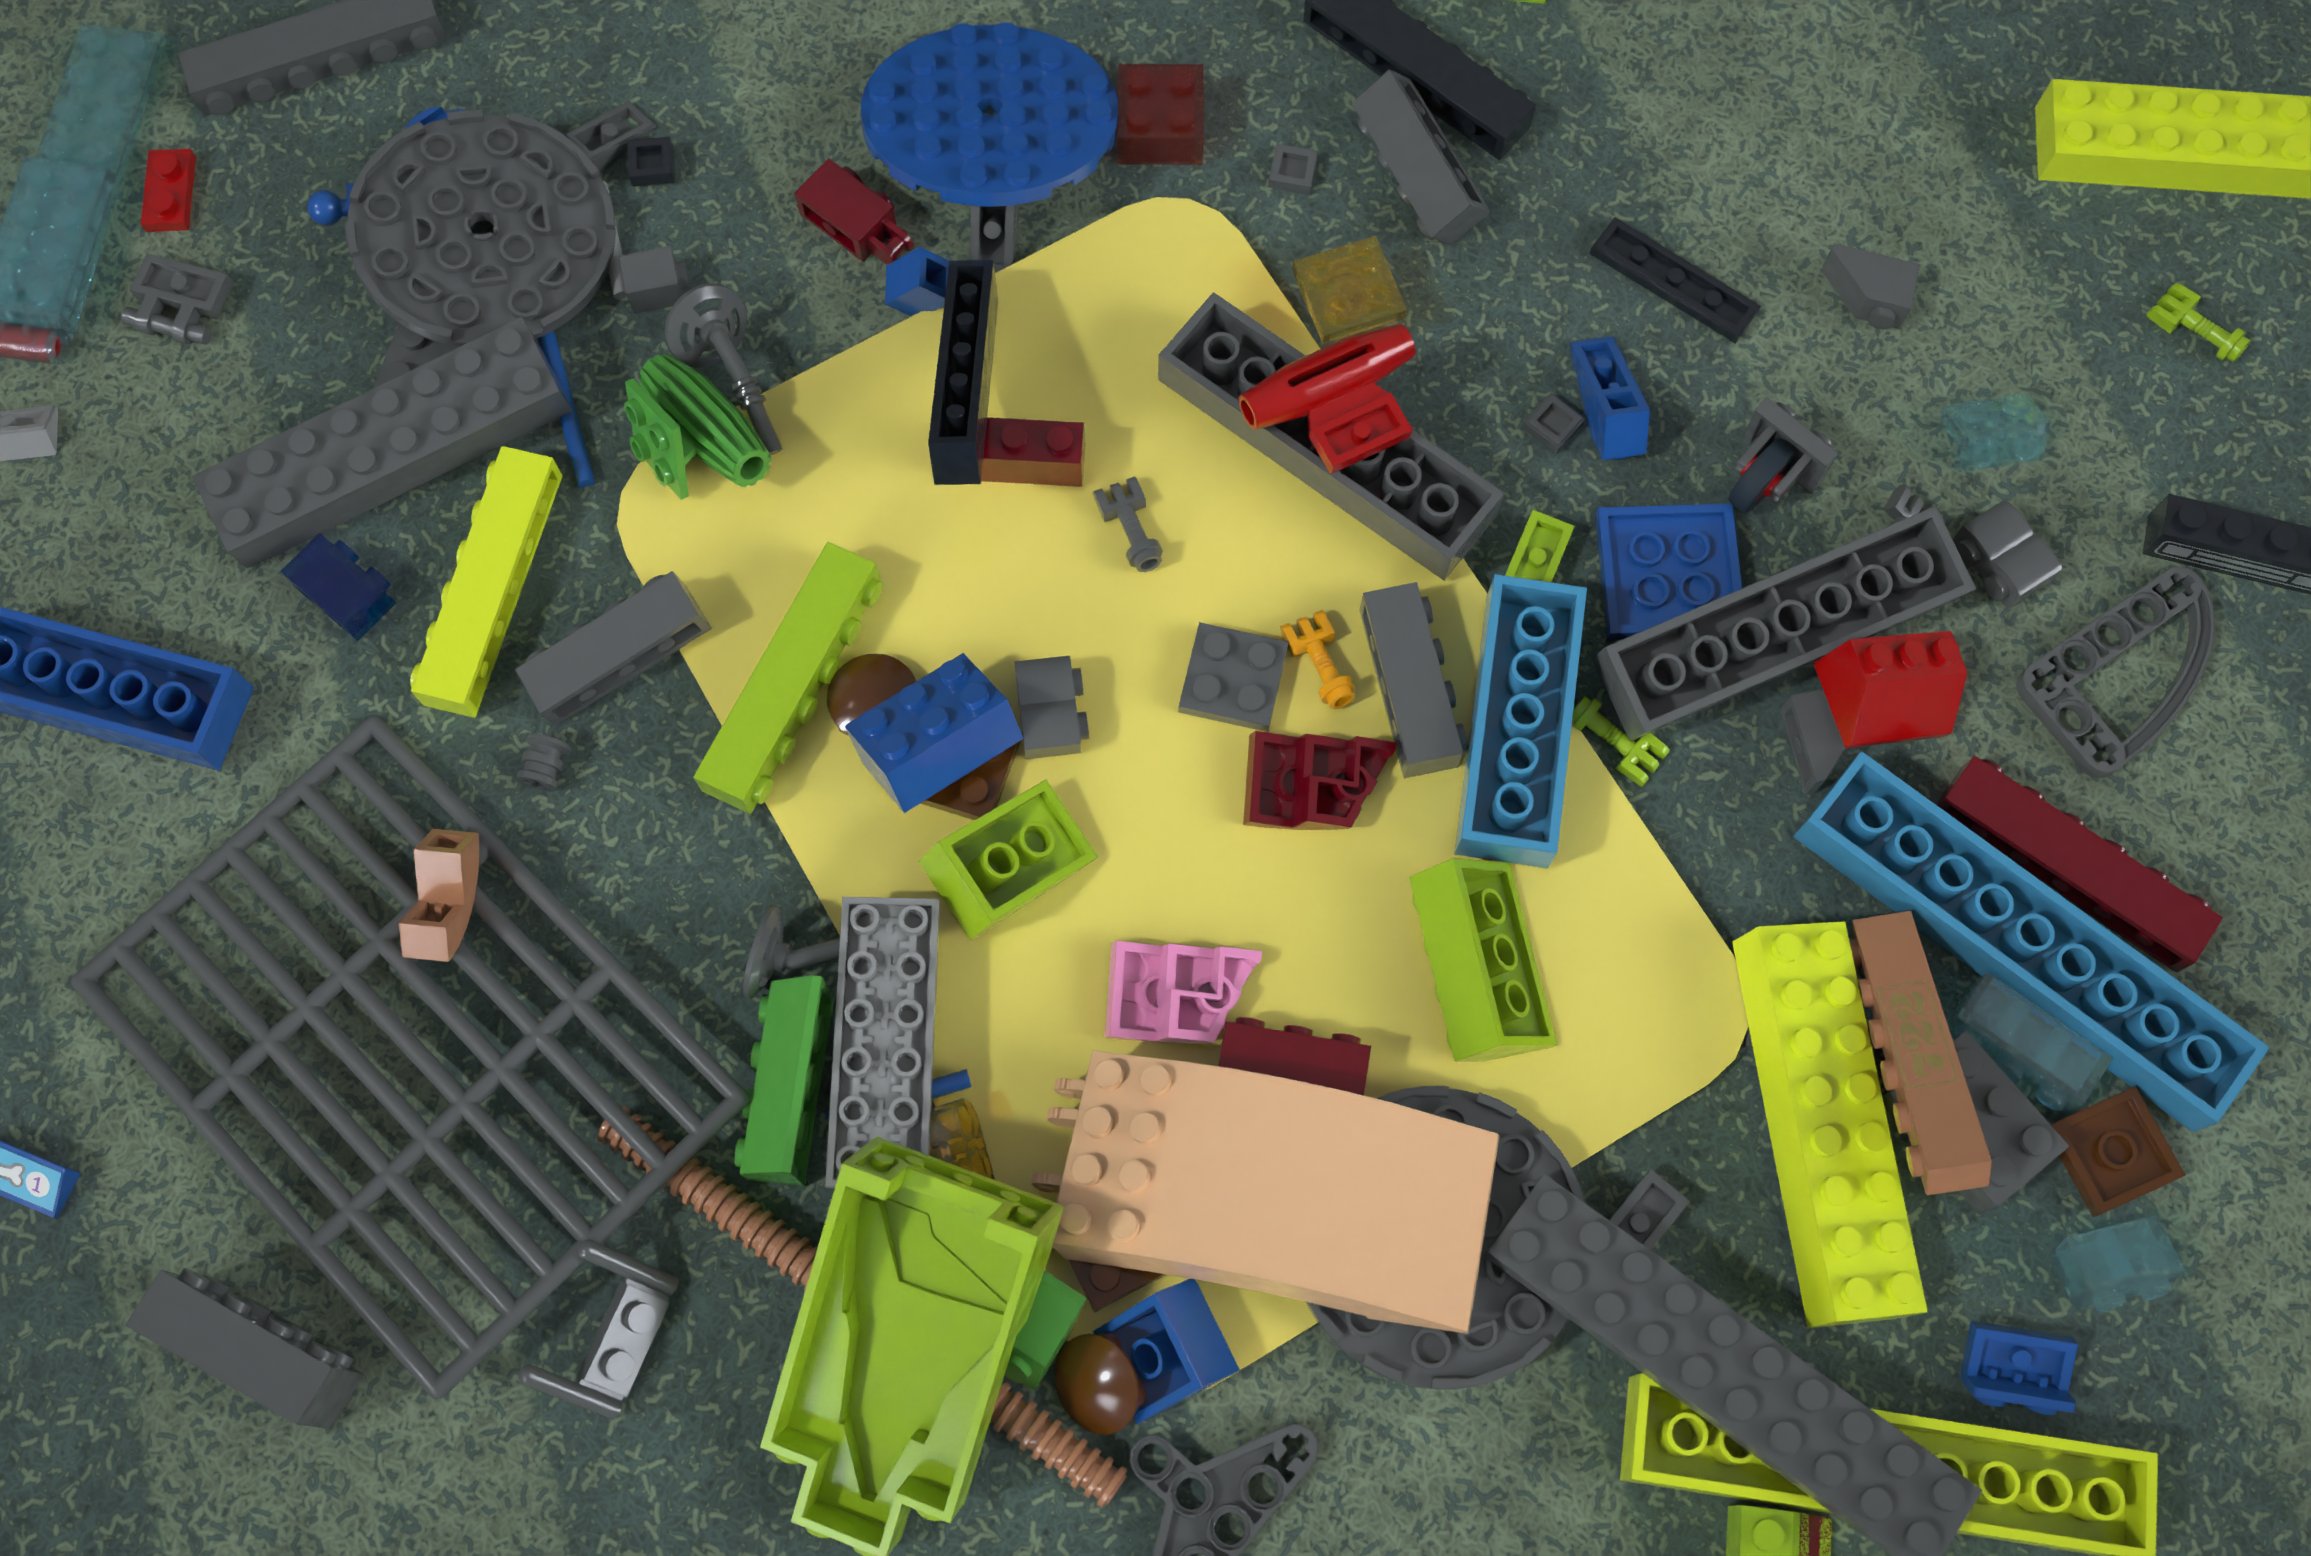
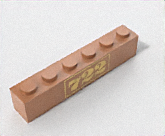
[1849,910,1992,1196]

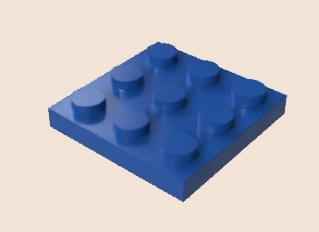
[1595,503,1742,640]

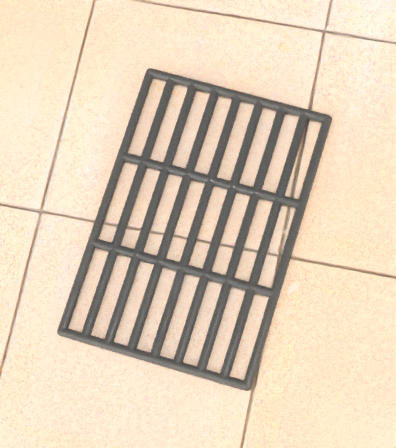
[71,715,749,1399]

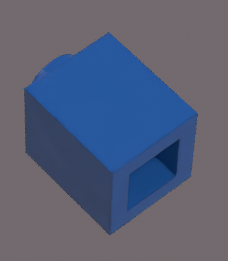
[885,247,949,316]

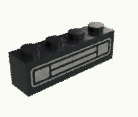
[2142,494,2311,595]

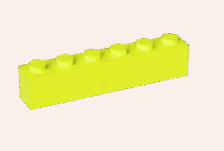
[410,446,563,718]

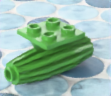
[624,353,772,500]

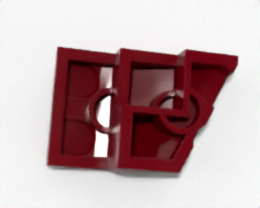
[1243,731,1397,830]

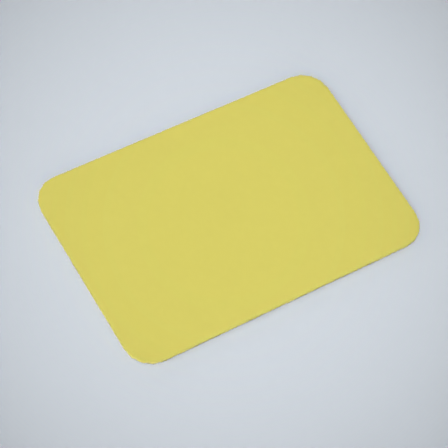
[617,197,1749,1392]

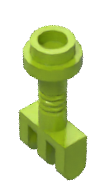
[2146,283,2251,363]
[1572,696,1670,787]

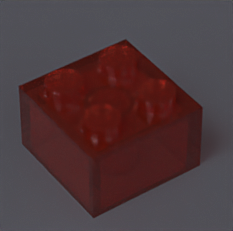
[1118,64,1204,165]

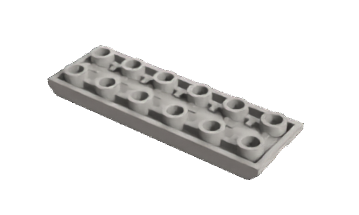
[825,897,940,1188]

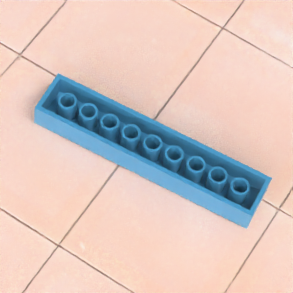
[1793,751,2270,1132]

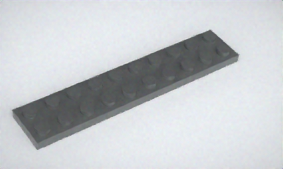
[1485,1174,1982,1556]

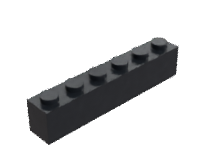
[1303,0,1536,161]
[928,260,998,485]

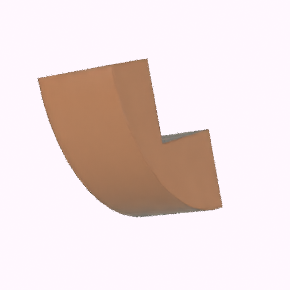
[399,829,479,962]

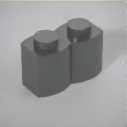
[1953,500,2063,609]
[1014,655,1089,759]

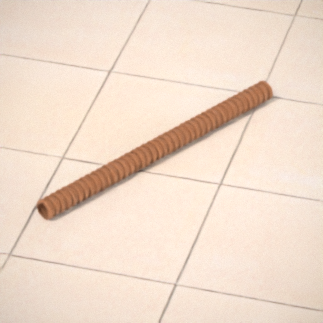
[598,1105,1127,1508]

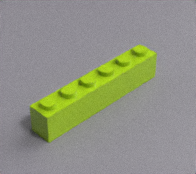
[693,541,883,814]

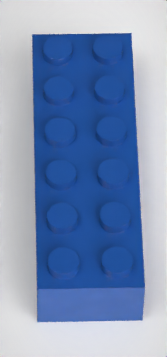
[0,607,254,771]

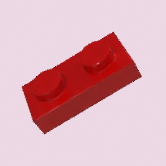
[141,149,196,232]

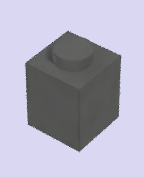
[619,246,690,314]

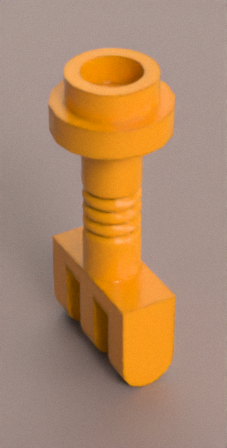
[1280,610,1355,709]

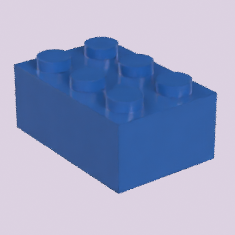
[845,653,1024,813]

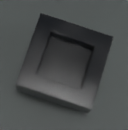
[627,137,675,186]

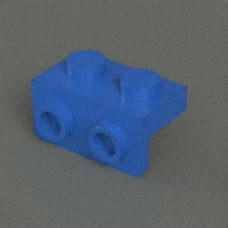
[1961,1320,2078,1415]

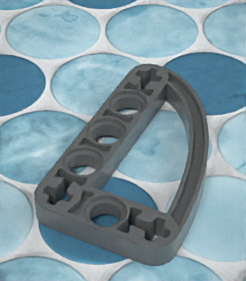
[2016,566,2215,778]

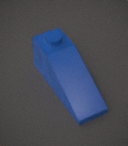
[1570,336,1650,460]

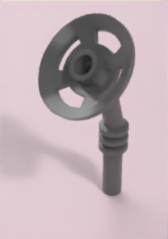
[665,283,783,456]
[743,904,840,999]

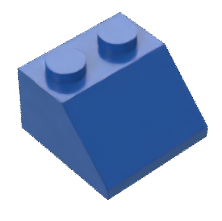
[1093,1279,1240,1424]

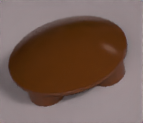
[827,654,916,735]
[1055,1332,1146,1435]

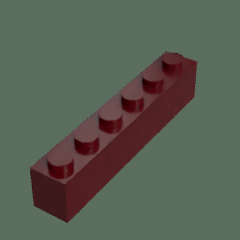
[1936,755,2223,973]

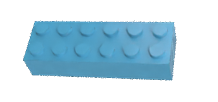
[1454,574,1587,869]

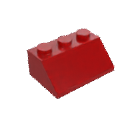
[1813,631,1968,748]

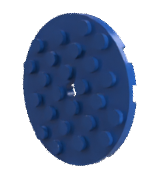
[861,22,1118,206]

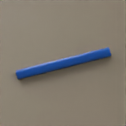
[538,331,595,488]

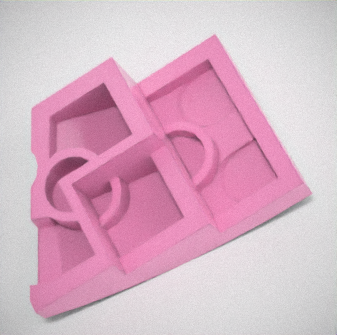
[1105,941,1262,1043]

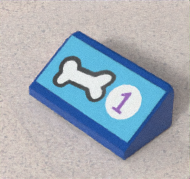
[0,1140,81,1219]

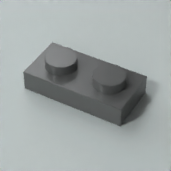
[1608,1169,1690,1250]

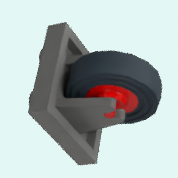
[1728,397,1839,514]

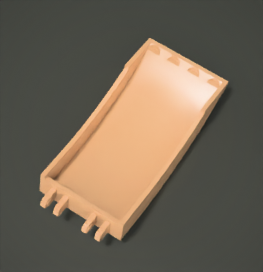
[1031,1051,1499,1334]

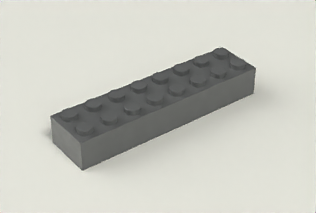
[1158,292,1504,581]
[192,317,573,568]
[1592,506,1976,742]

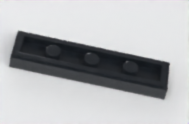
[1589,217,1761,344]

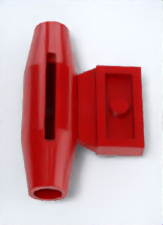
[1239,324,1415,474]

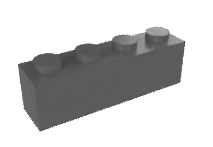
[1352,69,1490,244]
[515,571,712,725]
[1360,582,1468,779]

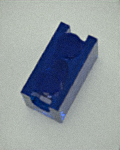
[280,533,396,642]

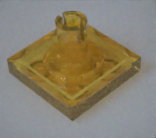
[1292,236,1407,344]

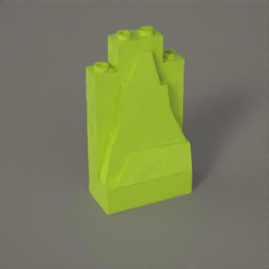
[760,1136,1065,1556]

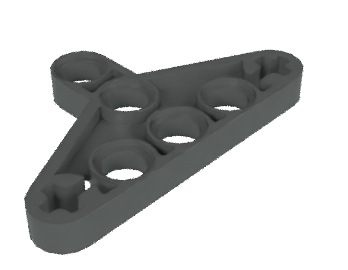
[1130,1424,1318,1556]

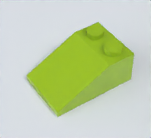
[918,779,1098,940]

